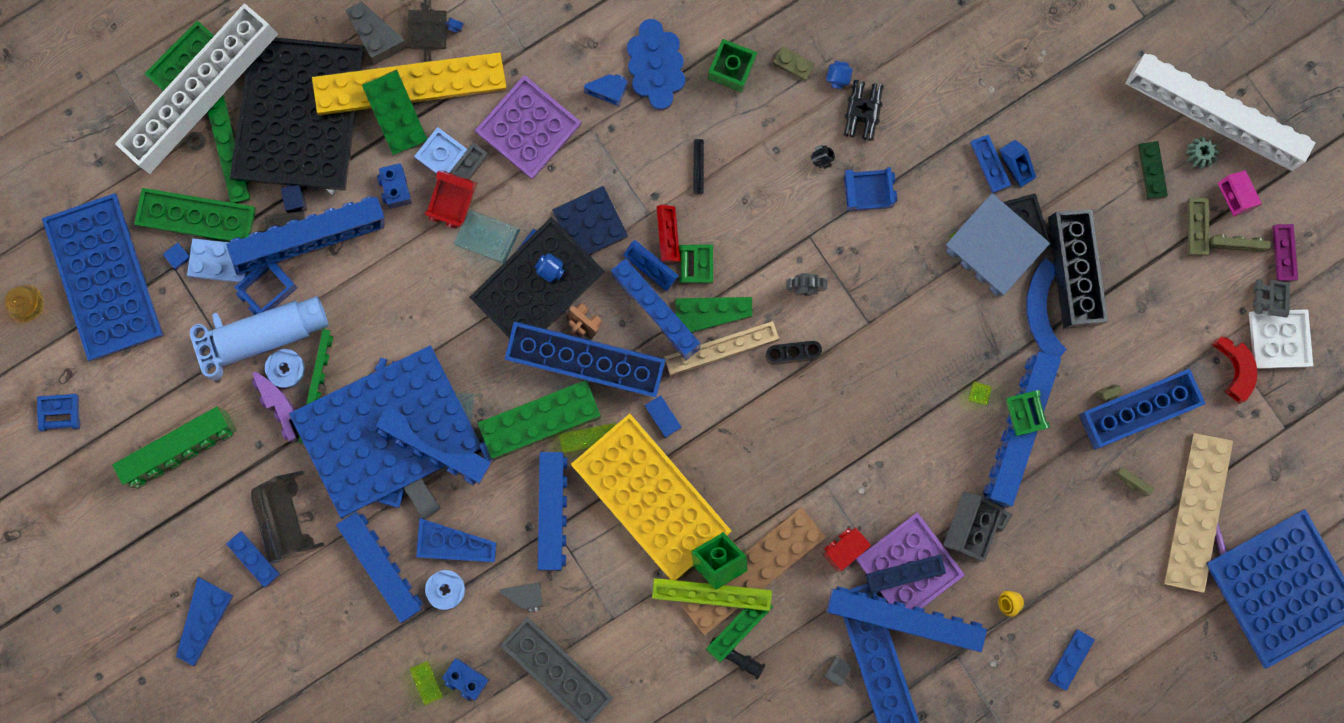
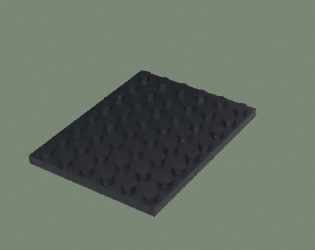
[230,37,365,191]

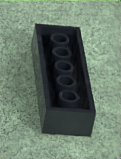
[1048,209,1108,329]

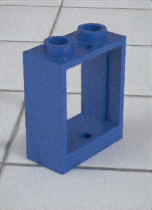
[234,263,298,315]

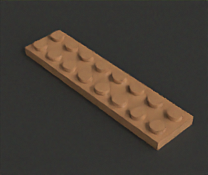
[680,507,826,635]

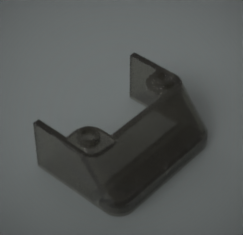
[251,471,324,564]

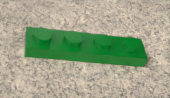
[706,604,774,664]

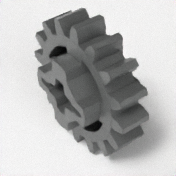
[786,273,828,296]

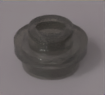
[186,132,206,151]

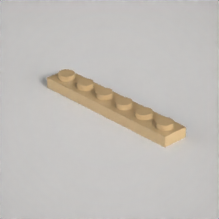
[664,321,779,376]

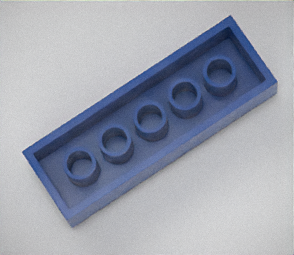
[1079,369,1206,450]

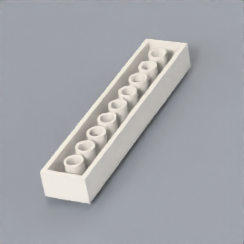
[115,3,278,174]
[1125,53,1316,171]

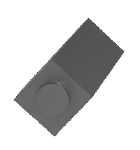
[500,582,544,613]

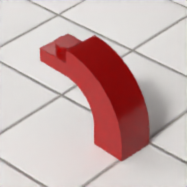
[1212,336,1257,404]

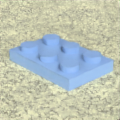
[187,238,247,283]

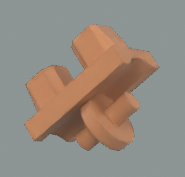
[566,303,602,339]

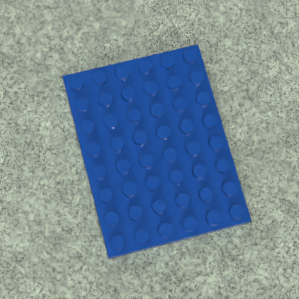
[289,345,481,518]

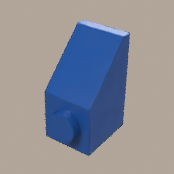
[584,74,628,106]
[1000,140,1036,187]

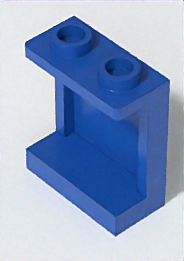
[844,167,897,212]

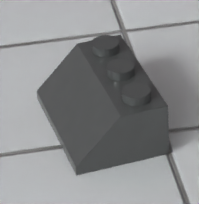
[943,491,1004,562]

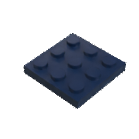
[552,186,628,255]

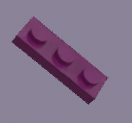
[1272,224,1298,282]

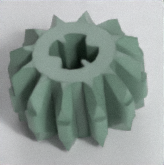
[1185,137,1219,169]

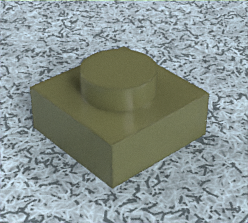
[1096,384,1122,401]

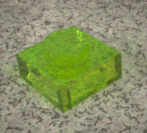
[967,381,992,406]

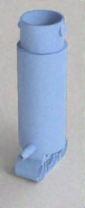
[190,296,329,381]

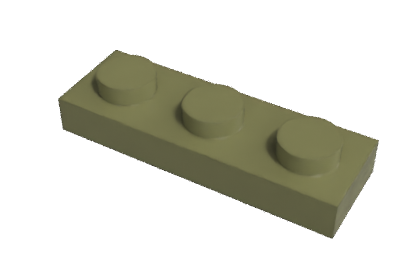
[1188,198,1209,256]
[1209,234,1271,253]

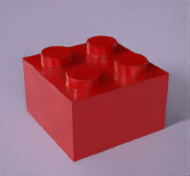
[822,527,871,572]

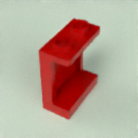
[424,170,477,229]

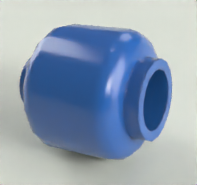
[826,61,853,89]
[535,253,564,282]

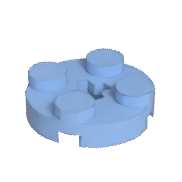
[265,349,305,388]
[425,570,465,610]

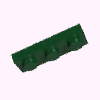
[1138,141,1168,200]

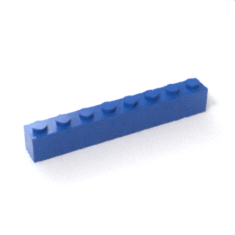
[826,586,987,652]

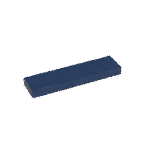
[865,554,946,593]

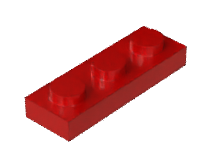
[656,204,680,263]

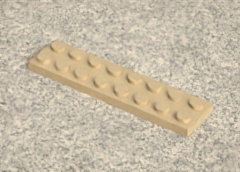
[1164,433,1233,593]

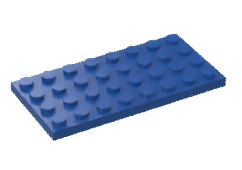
[42,193,164,362]

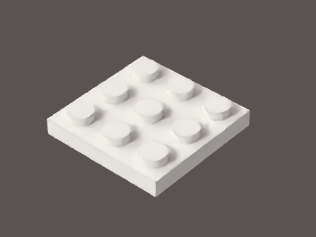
[1249,309,1313,369]

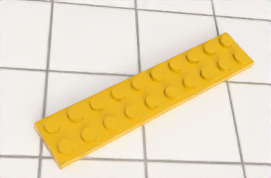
[312,52,507,115]

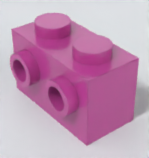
[1218,170,1262,216]

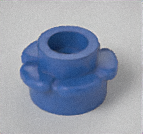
[445,18,464,33]

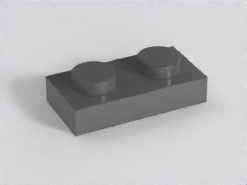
[450,143,489,180]

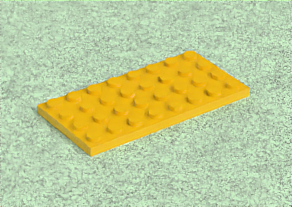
[571,413,731,580]

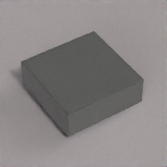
[990,508,1012,531]

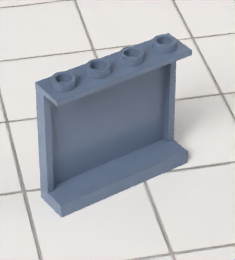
[945,193,1050,296]

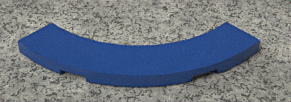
[1026,257,1067,358]

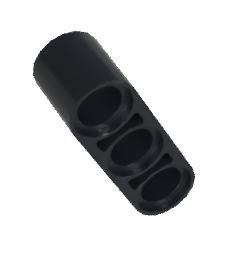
[765,341,822,365]

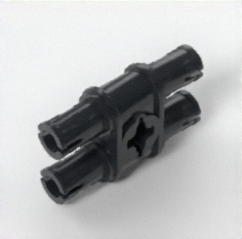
[843,80,884,141]

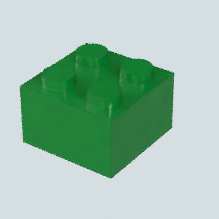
[708,39,757,92]
[691,532,748,590]

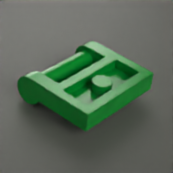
[679,245,713,284]
[1005,390,1050,436]

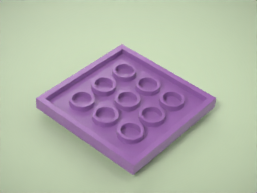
[475,75,582,180]
[855,512,965,609]

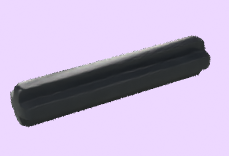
[693,139,704,195]

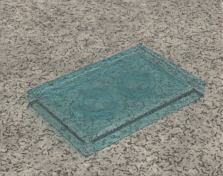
[454,210,520,264]

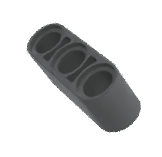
[404,479,441,519]

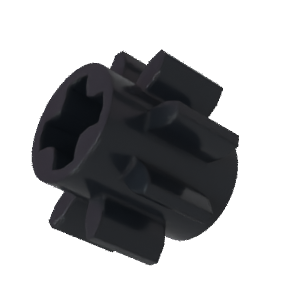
[811,145,835,169]

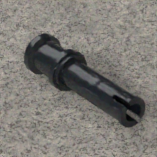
[709,637,766,680]

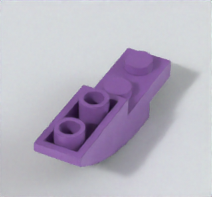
[252,372,299,443]

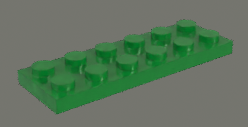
[134,188,256,242]

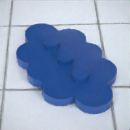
[627,19,685,110]

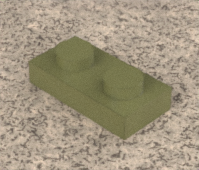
[773,46,815,81]

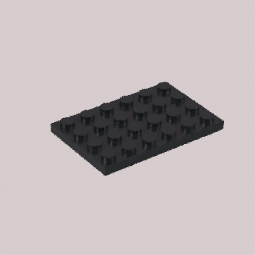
[470,217,605,339]

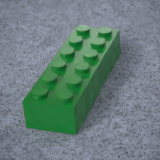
[478,380,601,460]
[112,406,237,489]

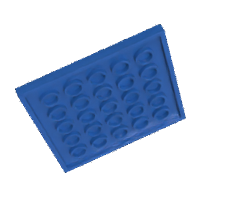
[1206,509,1344,668]

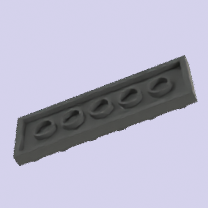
[500,617,614,723]

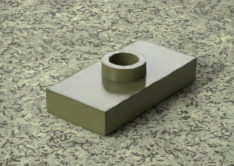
[1113,467,1155,496]

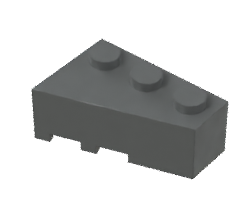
[345,1,408,65]

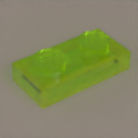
[409,661,443,706]

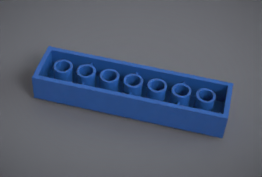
[226,196,385,275]
[505,321,666,397]
[982,351,1061,508]

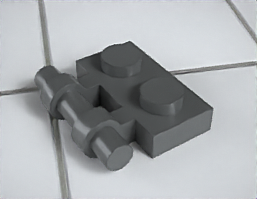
[1253,279,1290,318]

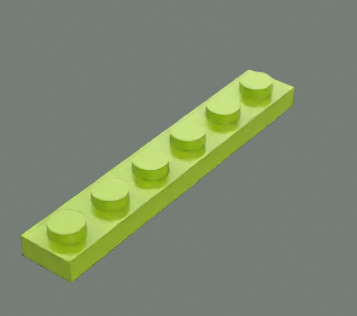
[652,578,772,611]

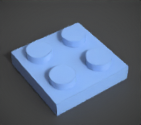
[414,127,467,174]

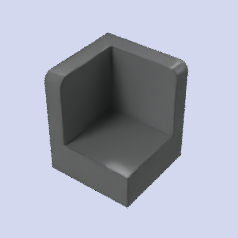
[823,656,852,687]

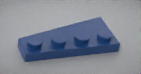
[416,518,497,562]
[176,577,234,666]

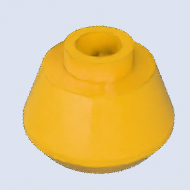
[998,591,1024,617]

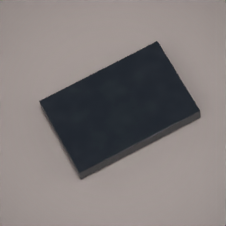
[1003,193,1052,249]

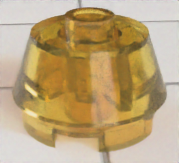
[5,284,44,322]

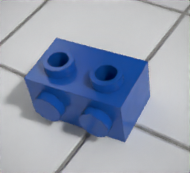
[377,163,412,209]
[442,658,490,701]

